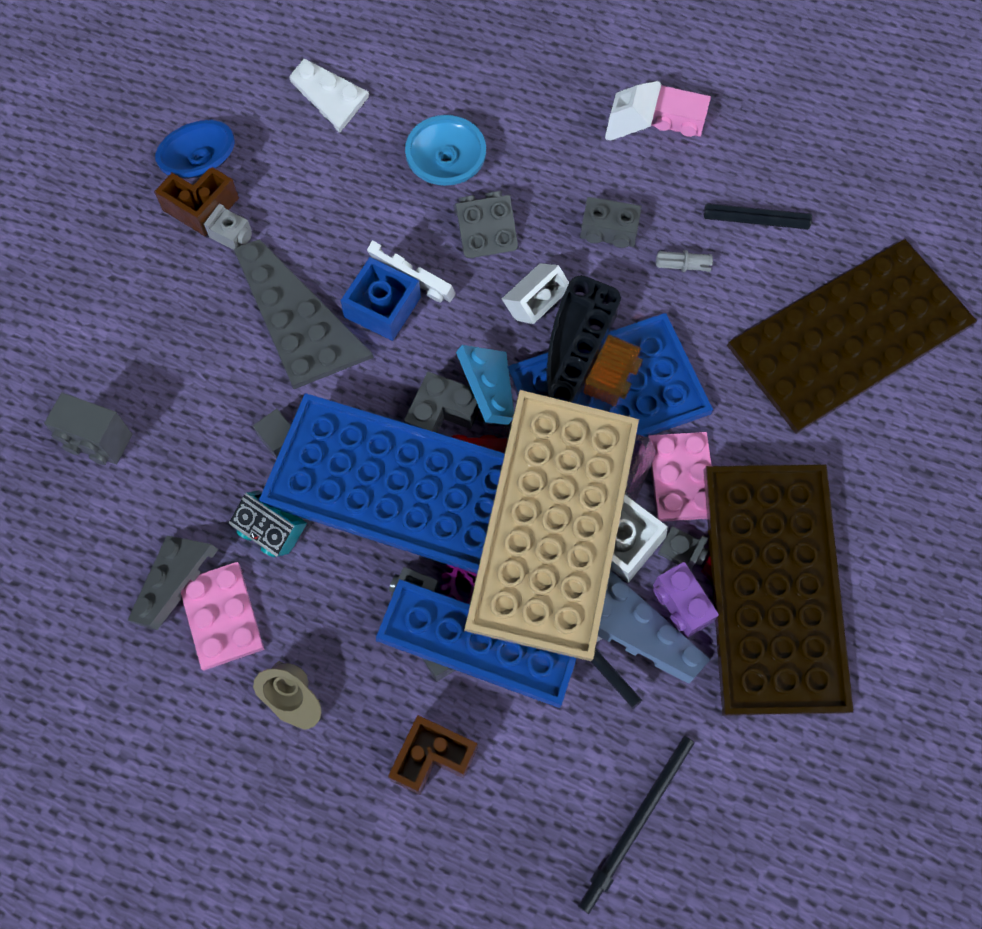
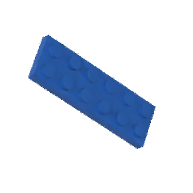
[376,579,576,708]

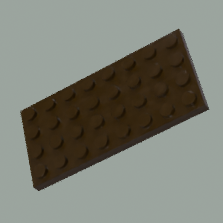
[727,239,977,434]
[704,464,854,716]

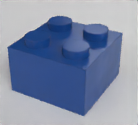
[340,257,421,341]

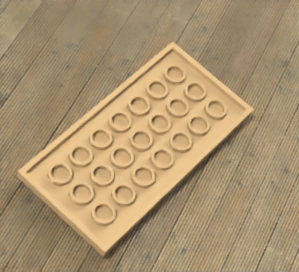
[464,390,639,661]

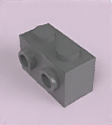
[580,197,642,248]

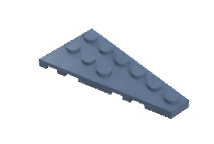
[598,570,711,684]

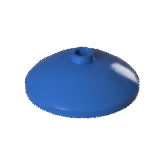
[155,120,235,179]

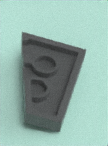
[128,535,218,630]

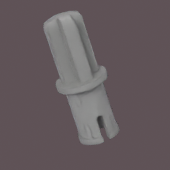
[656,250,713,272]

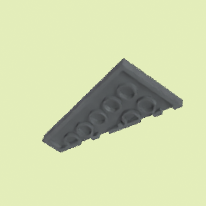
[234,239,374,389]

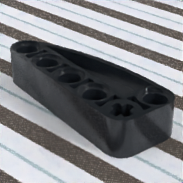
[545,275,621,403]

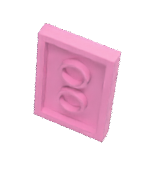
[647,432,712,522]
[181,562,264,671]

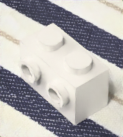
[502,263,569,324]

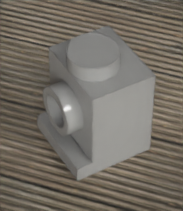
[204,203,252,250]

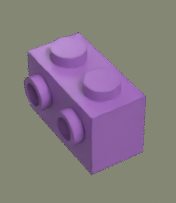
[653,562,719,638]

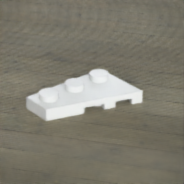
[289,59,369,133]
[367,240,456,303]

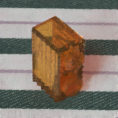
[584,335,643,406]

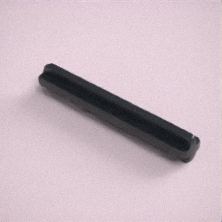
[703,203,812,230]

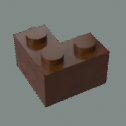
[154,167,239,236]
[388,715,478,795]

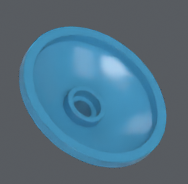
[405,115,486,186]

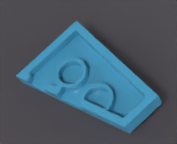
[456,345,514,425]

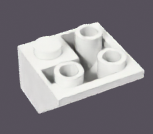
[605,81,661,141]

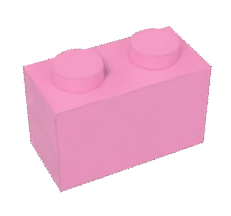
[651,85,711,137]

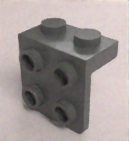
[453,191,518,258]

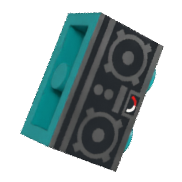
[228,490,307,557]

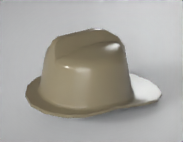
[253,661,322,729]

